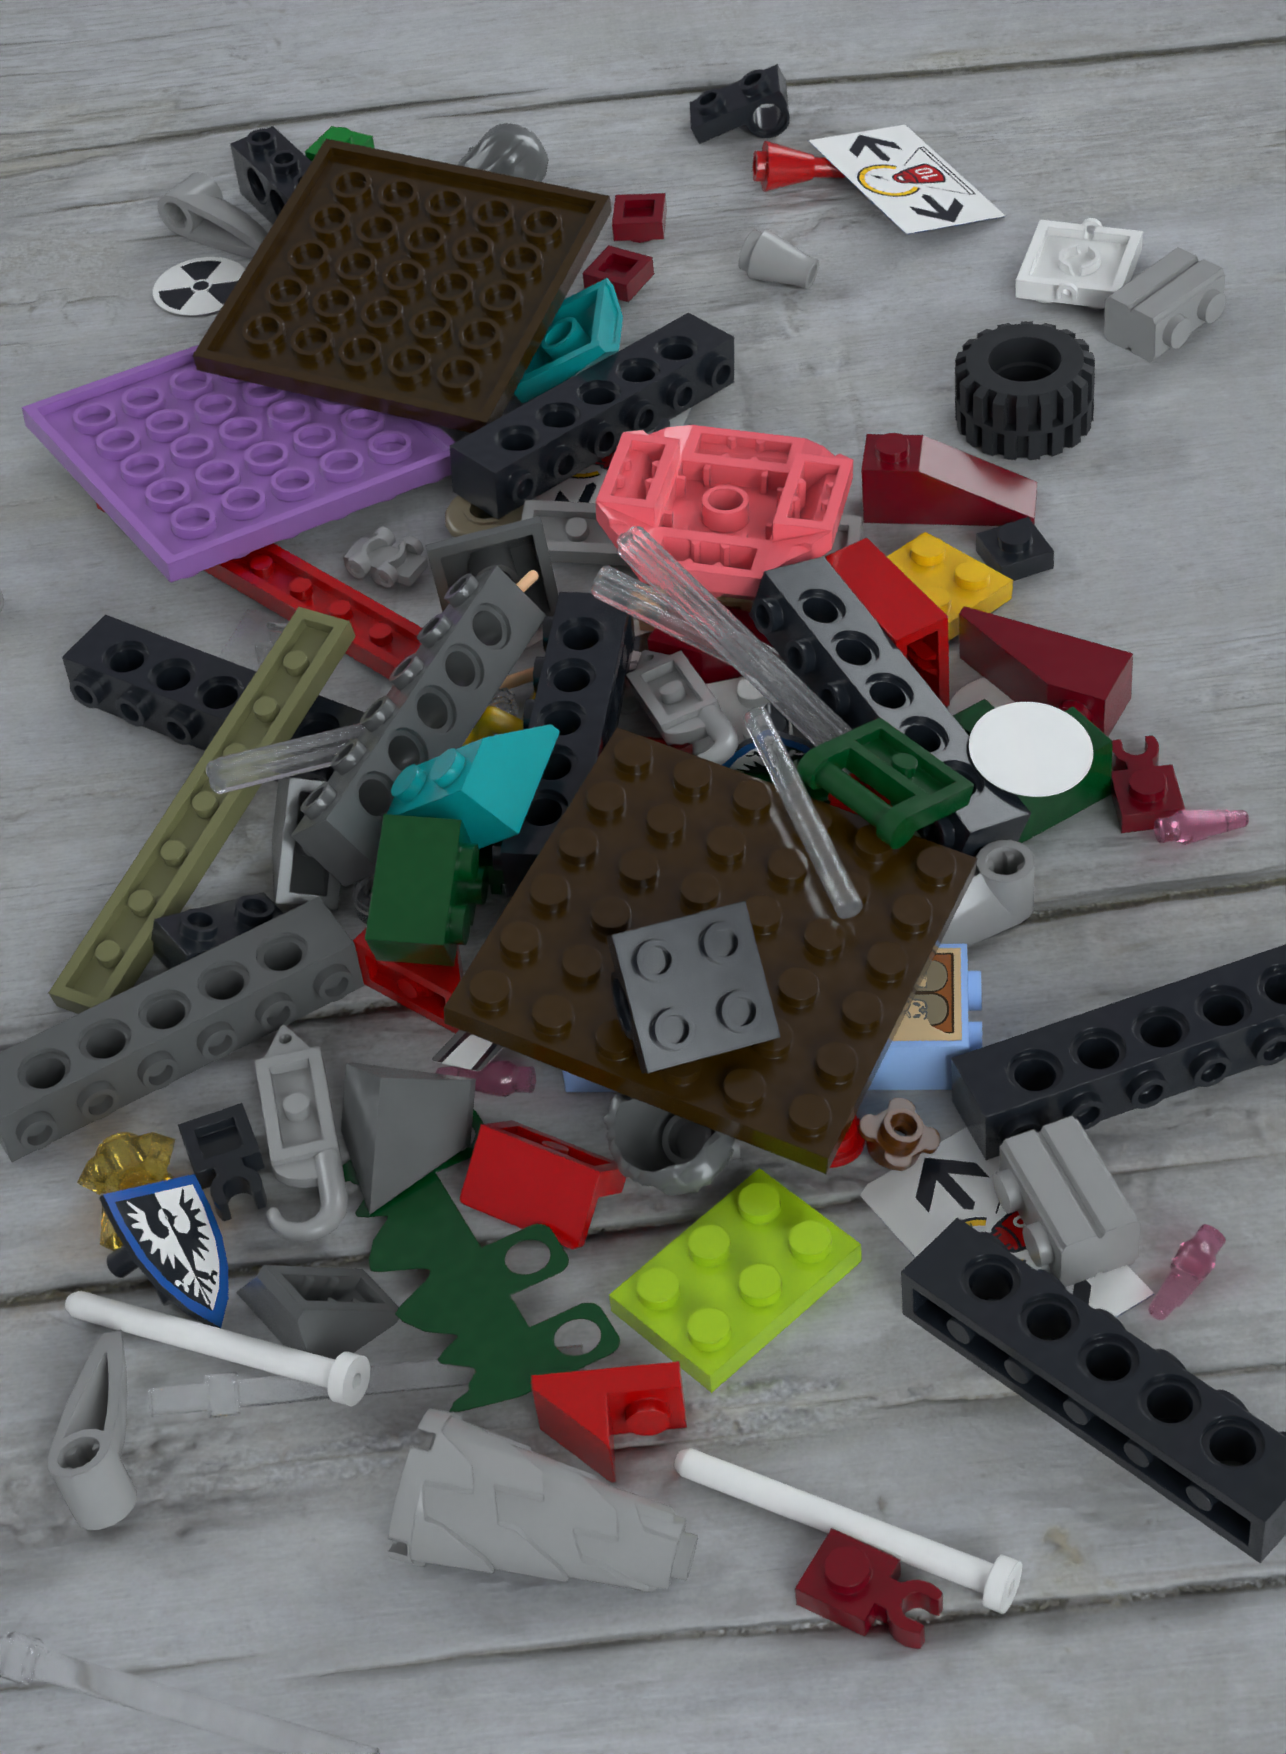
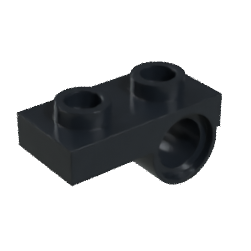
[689,64,790,144]
[151,892,284,970]

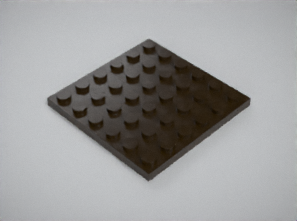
[192,139,612,433]
[444,727,978,1174]

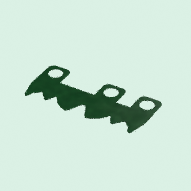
[342,1109,620,1412]

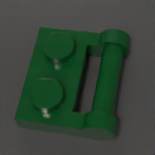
[796,717,974,849]

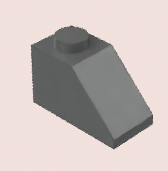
[272,777,341,910]

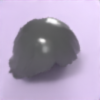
[458,123,549,182]
[603,1094,735,1195]

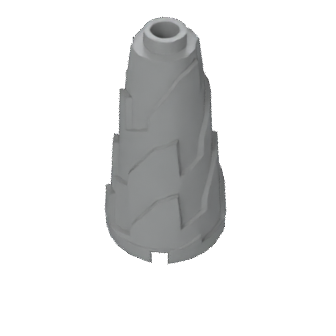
[388,1408,698,1592]

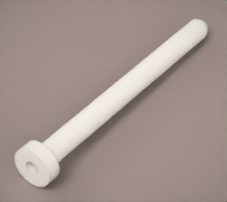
[65,1291,370,1406]
[674,1448,1022,1614]

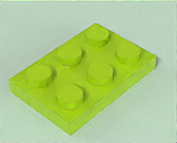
[609,1168,862,1393]

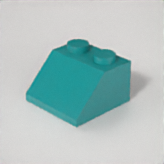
[387,724,560,849]

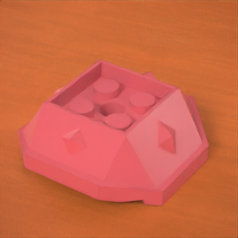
[596,425,853,604]

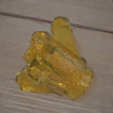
[77,1132,176,1251]

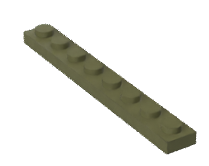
[48,607,356,1014]

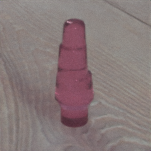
[1154,809,1249,845]
[436,1060,536,1097]
[1148,1224,1226,1321]

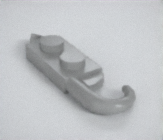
[626,650,739,765]
[255,1025,348,1242]

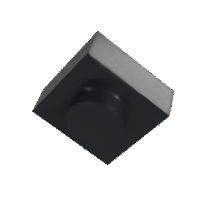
[976,517,1054,581]

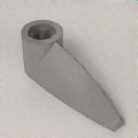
[158,172,267,259]
[941,840,1034,947]
[47,1330,137,1530]

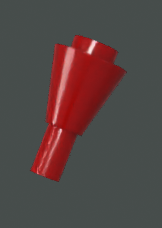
[752,141,845,192]

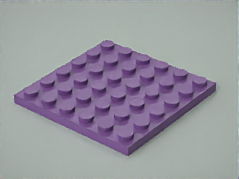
[22,345,455,583]

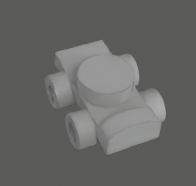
[343,527,428,588]

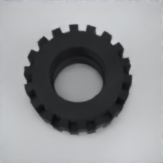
[955,322,1095,460]

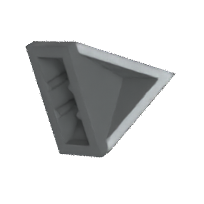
[341,1062,476,1215]
[236,1265,399,1360]

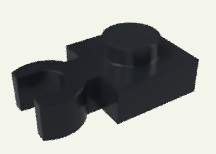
[178,1103,267,1222]

